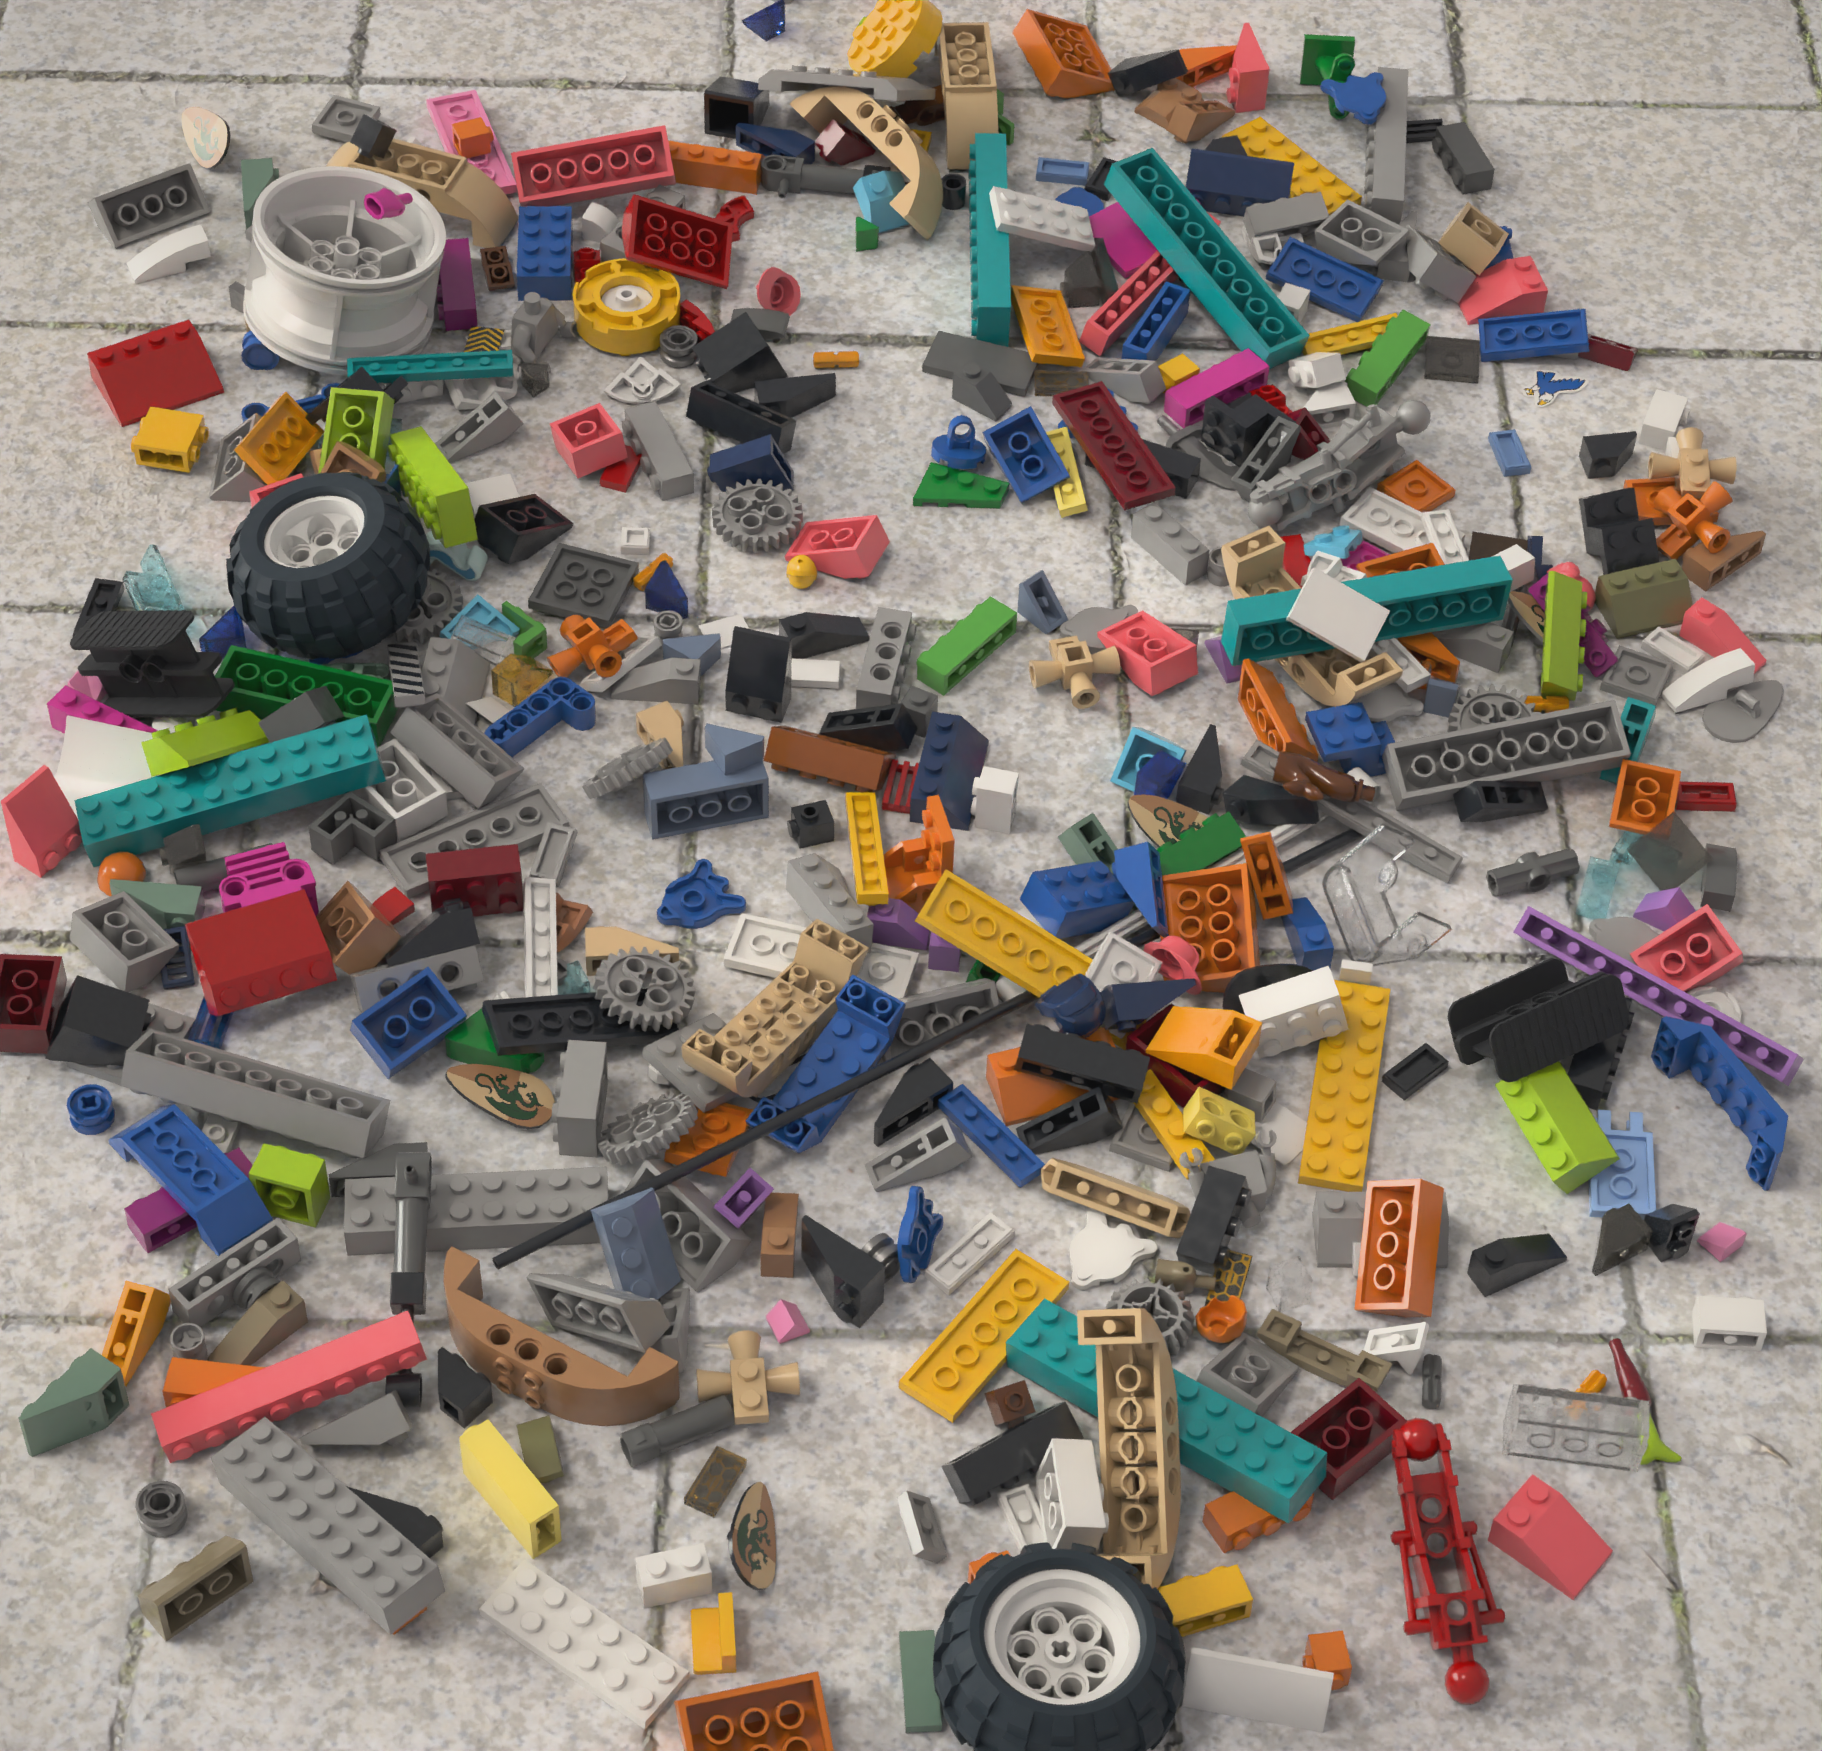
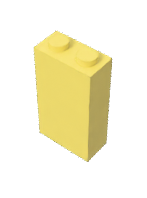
[459,1419,562,1559]

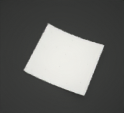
[1251,1102,1307,1165]

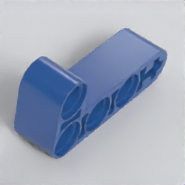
[484,677,596,757]

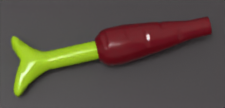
[1609,1338,1682,1465]

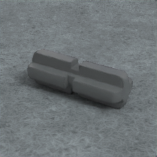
[1422,1354,1442,1409]

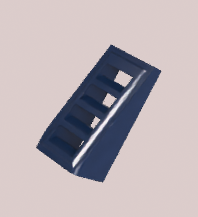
[161,926,195,990]

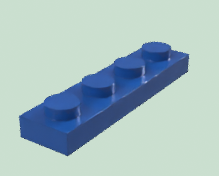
[938,1084,1045,1188]

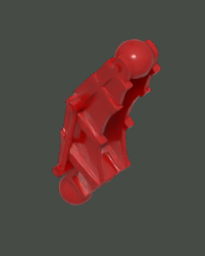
[1390,1418,1505,1705]

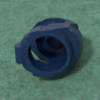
[1034,973,1106,1039]

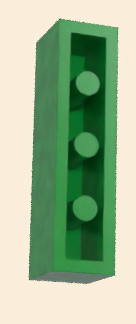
[1156,811,1246,875]

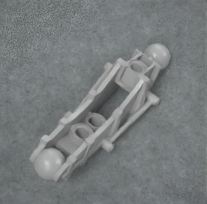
[1248,400,1431,531]

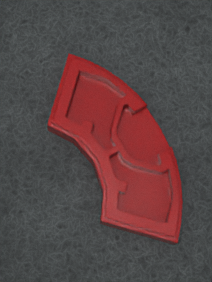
[715,195,754,242]

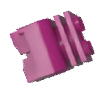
[219,842,319,916]

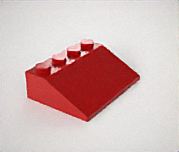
[622,194,733,289]
[87,319,224,427]
[185,889,337,1016]

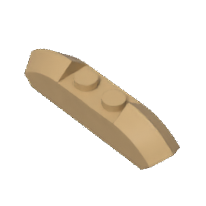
[1041,1158,1191,1239]

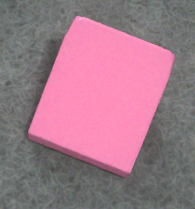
[1697,1222,1747,1262]

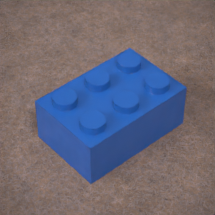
[1020,861,1134,939]
[350,966,467,1079]

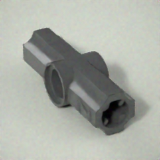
[1486,849,1580,896]

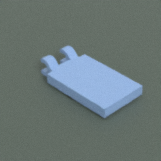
[1588,1109,1656,1221]

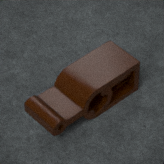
[889,85,945,126]

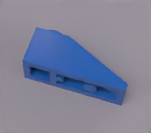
[1112,842,1169,937]
[1281,897,1334,971]

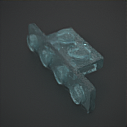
[122,544,184,611]

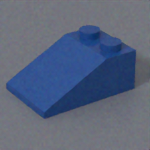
[982,406,1070,503]

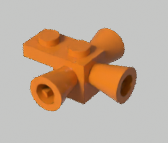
[1654,481,1733,560]
[546,615,638,678]

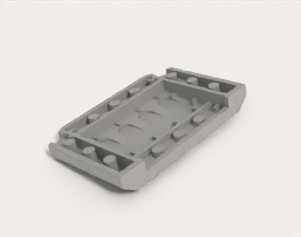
[758,66,936,101]

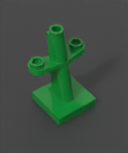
[1300,34,1355,119]

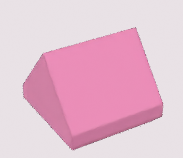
[766,1299,810,1344]

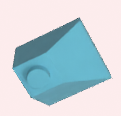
[853,171,909,233]
[1110,727,1186,799]

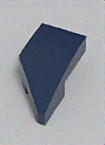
[1527,536,1553,580]

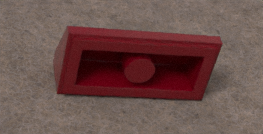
[1578,334,1638,371]

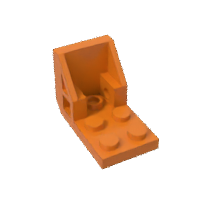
[883,795,955,913]

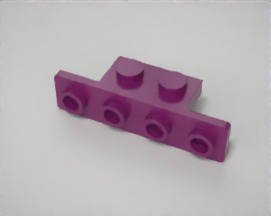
[1529,573,1618,677]

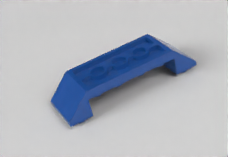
[746,975,906,1154]
[1651,1016,1788,1191]
[108,1104,273,1256]

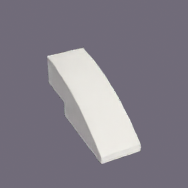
[127,224,211,284]
[1661,648,1755,713]

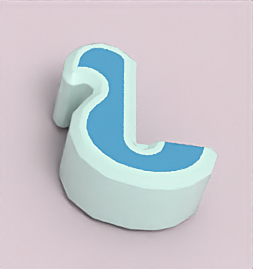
[426,531,488,581]

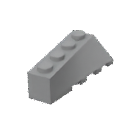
[786,853,874,954]
[882,978,999,1062]

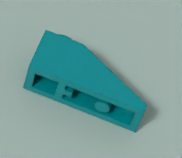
[1599,697,1656,784]

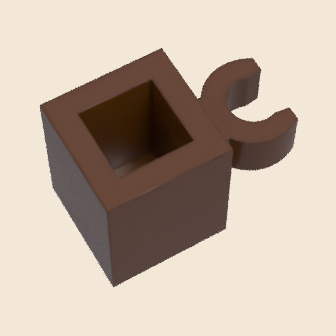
[984,1380,1035,1429]

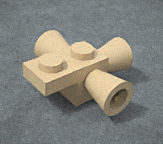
[1648,427,1737,499]
[1029,636,1120,709]
[696,1330,800,1425]

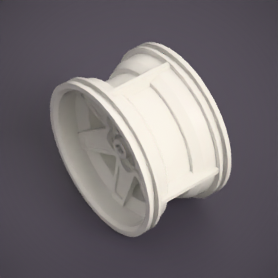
[243,166,446,375]

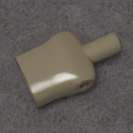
[1155,1259,1216,1295]

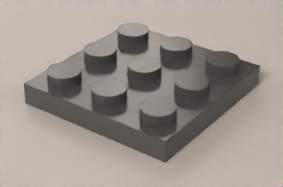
[528,543,639,628]

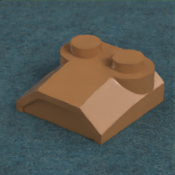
[1135,78,1204,135]
[320,441,386,483]

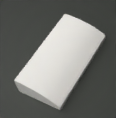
[1182,1647,1334,1733]

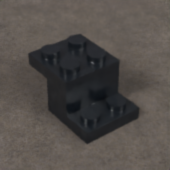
[305,367,408,425]
[1201,394,1296,468]
[1579,488,1659,575]

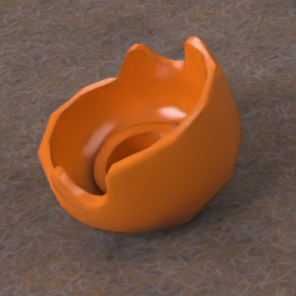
[97,852,146,896]
[1195,1295,1247,1343]

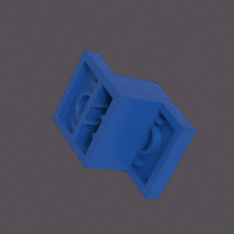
[1305,702,1395,777]

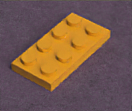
[1010,285,1085,367]
[234,392,324,485]

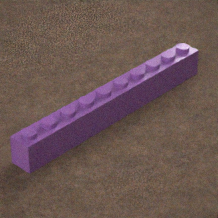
[1513,906,1804,1086]

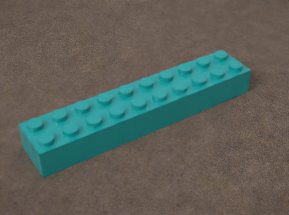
[968,133,1011,347]
[1104,147,1310,369]
[1221,556,1513,666]
[74,714,386,867]
[1006,1298,1327,1524]

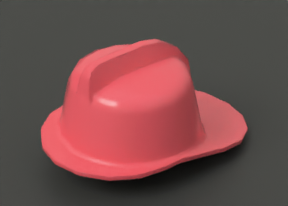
[756,267,801,316]
[1143,936,1202,995]

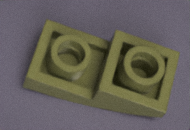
[517,1415,564,1483]

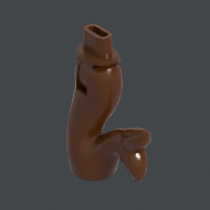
[1272,751,1375,803]

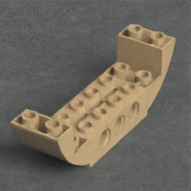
[934,22,998,170]
[326,138,518,248]
[681,919,869,1098]

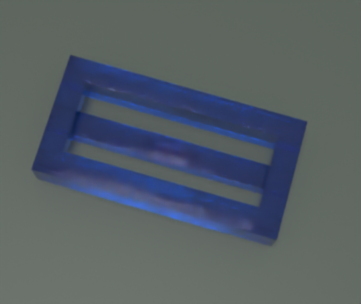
[188,996,233,1049]

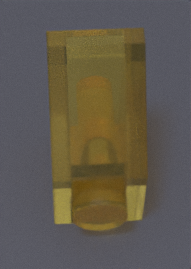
[491,653,553,707]

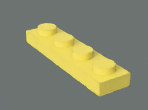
[1046,426,1088,518]

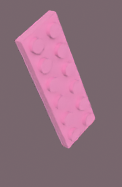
[426,90,517,195]

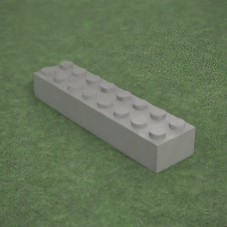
[1363,67,1409,225]
[1382,700,1631,811]
[120,1029,391,1158]
[344,1166,609,1256]
[211,1417,445,1635]

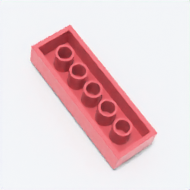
[511,125,676,207]

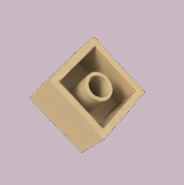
[1438,202,1509,275]

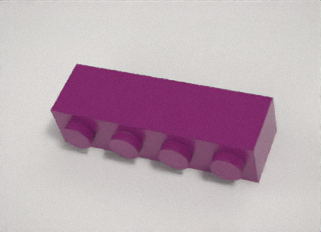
[436,238,478,331]
[124,1147,253,1254]

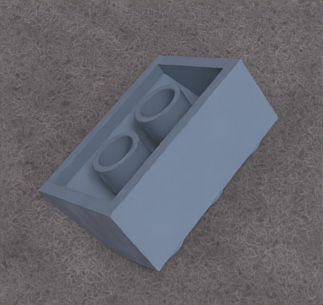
[591,1188,681,1300]

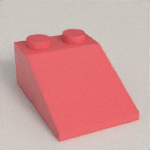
[1227,23,1270,113]
[1458,256,1548,325]
[784,515,890,579]
[1097,610,1198,696]
[1,765,82,878]
[1630,904,1743,993]
[1488,1474,1613,1600]

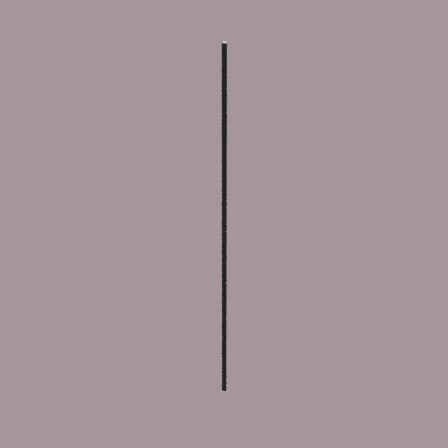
[492,829,1364,1270]

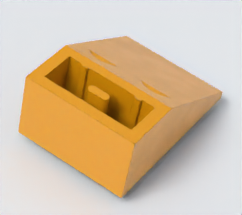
[1145,1006,1262,1090]

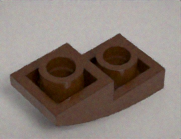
[480,246,515,291]

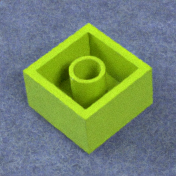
[249,1143,331,1228]

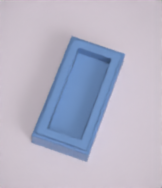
[1036,157,1090,186]
[1488,429,1531,477]

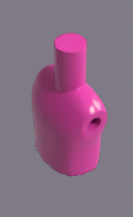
[364,188,413,219]

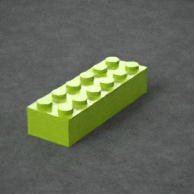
[387,426,478,548]

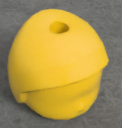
[786,555,817,589]

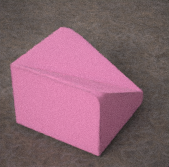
[68,670,107,702]

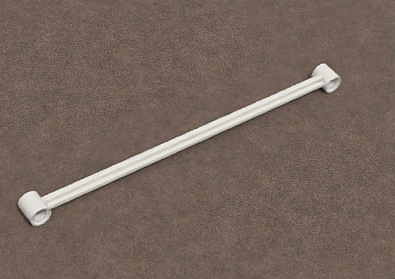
[996,767,1381,1014]

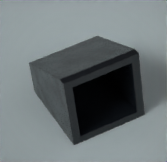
[704,76,769,139]
[692,312,788,393]
[45,975,152,1066]

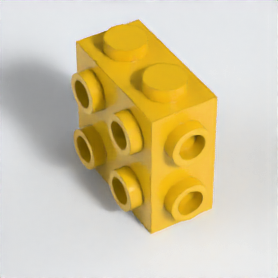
[131,407,209,473]

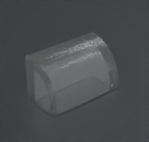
[451,614,516,668]

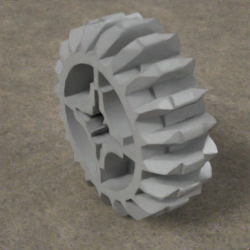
[1106,1276,1194,1356]

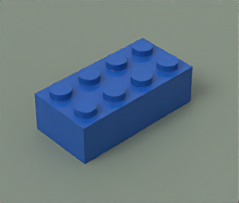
[517,206,573,301]

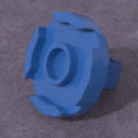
[931,415,986,469]

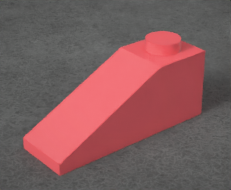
[1679,597,1767,674]

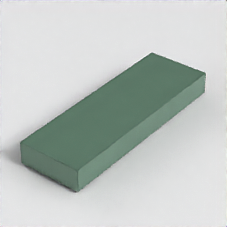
[899,1630,942,1733]

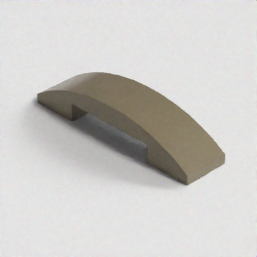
[1257,1309,1392,1392]

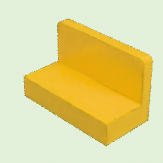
[691,1592,736,1675]

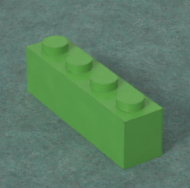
[1345,309,1431,407]
[916,596,1017,696]

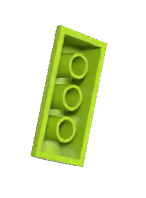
[318,387,395,474]
[1540,571,1587,701]
[141,708,270,777]
[1495,1061,1620,1194]

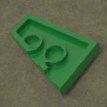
[913,462,1009,509]

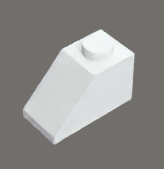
[1304,381,1356,429]

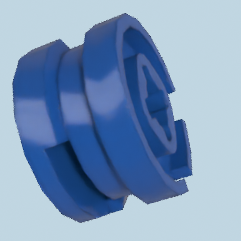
[241,330,280,370]
[67,1084,115,1135]

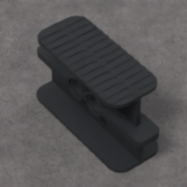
[70,610,235,718]
[1448,958,1629,1082]

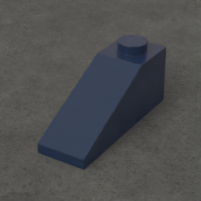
[736,123,815,164]
[1100,979,1196,1033]

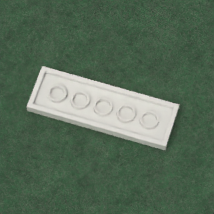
[724,913,919,999]
[479,1559,689,1729]

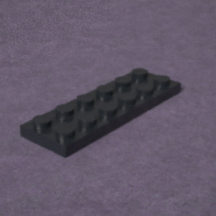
[482,988,679,1056]

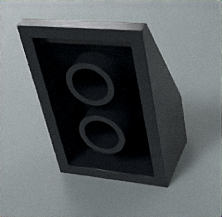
[474,494,574,564]
[725,626,792,723]
[385,898,480,967]
[801,1215,885,1329]

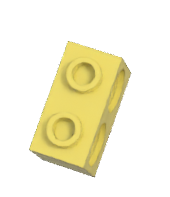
[1183,1087,1256,1155]

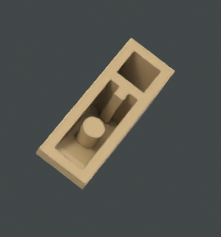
[636,701,684,770]
[585,926,680,976]

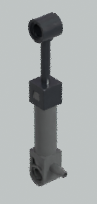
[761,155,966,210]
[385,1152,432,1407]

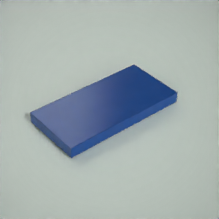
[1265,237,1384,322]
[1478,309,1589,362]

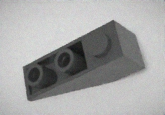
[329,1142,428,1198]

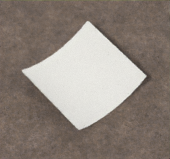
[55,715,162,818]

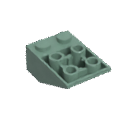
[18,1348,130,1457]

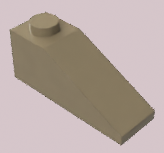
[208,1280,308,1366]

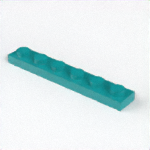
[347,350,514,383]

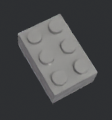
[551,1040,609,1158]

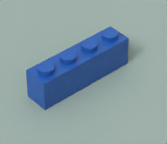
[1121,281,1190,361]

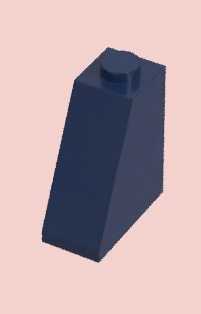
[707,434,794,492]

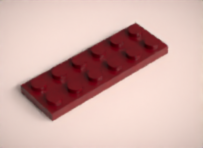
[1052,381,1176,510]

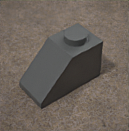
[952,360,1012,422]

